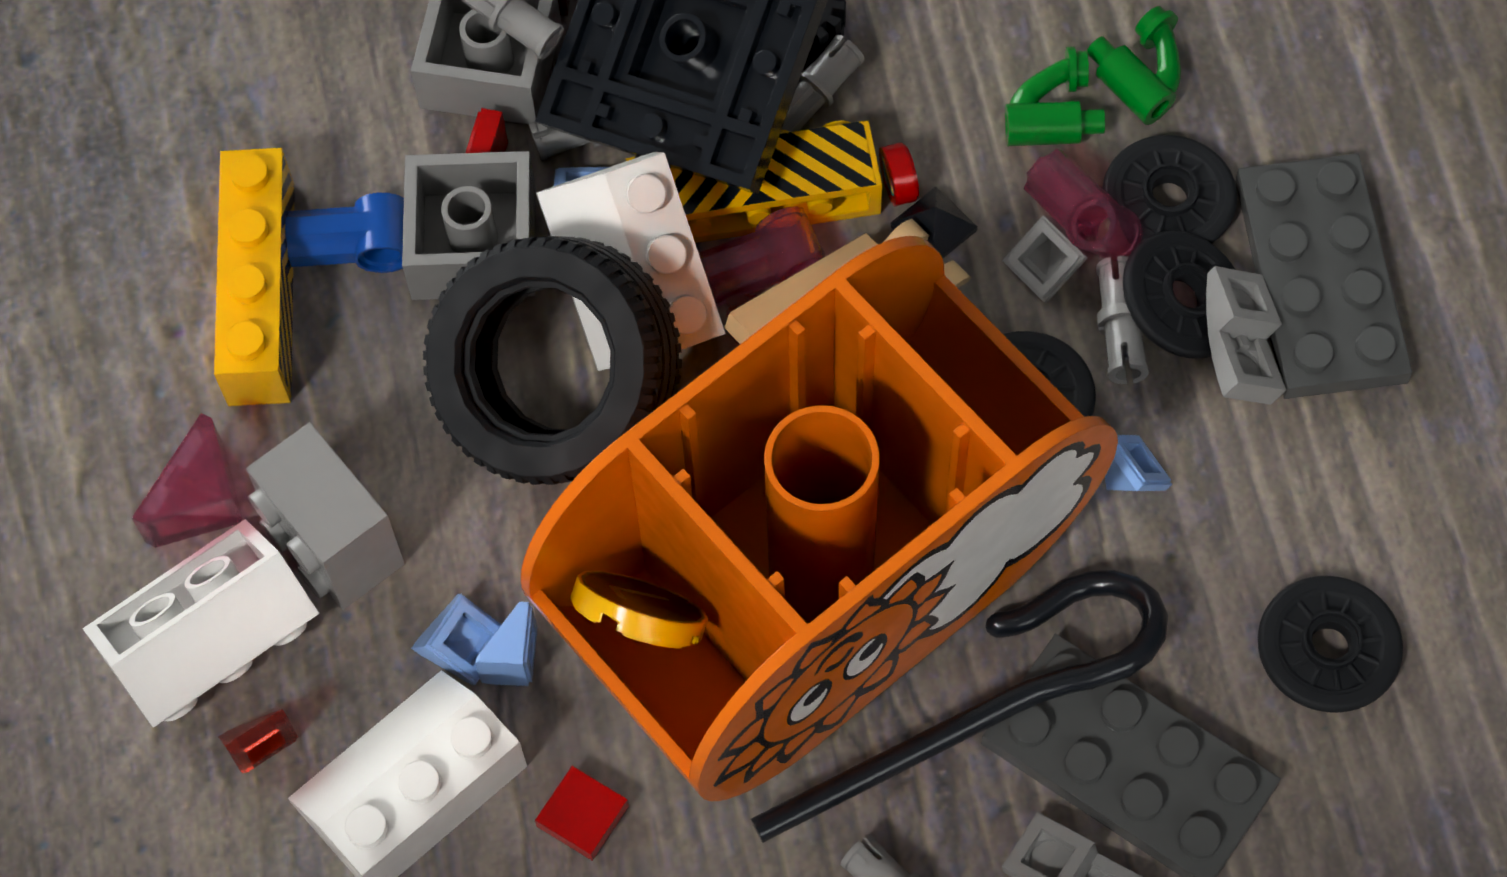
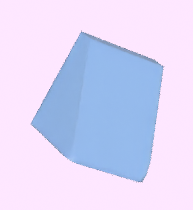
[475,602,538,686]

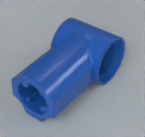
[285,193,404,273]

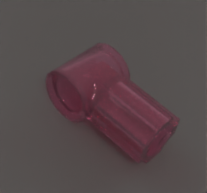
[1023,149,1142,261]
[699,206,826,306]

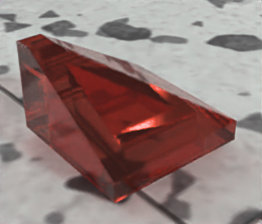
[218,709,298,773]

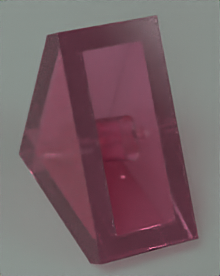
[132,413,243,547]

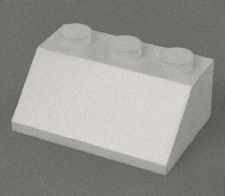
[536,152,726,371]
[82,519,319,728]
[288,670,527,877]

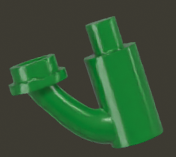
[1087,6,1181,125]
[1005,47,1105,147]

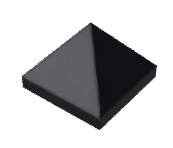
[891,187,978,258]

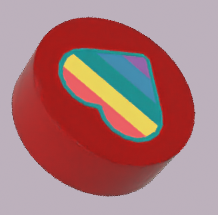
[879,142,919,207]

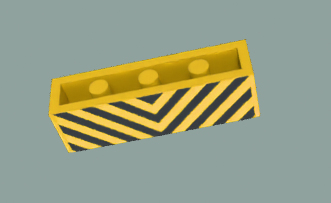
[626,120,882,243]
[214,148,295,406]

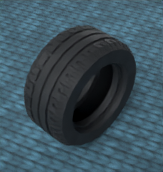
[423,236,682,485]

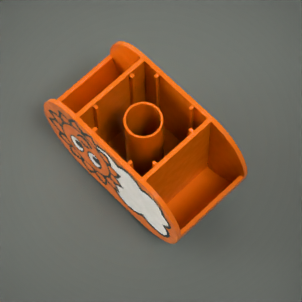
[521,236,1118,801]

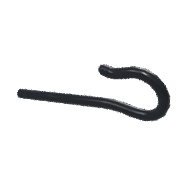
[751,570,1168,843]

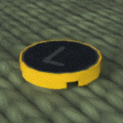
[570,571,708,649]

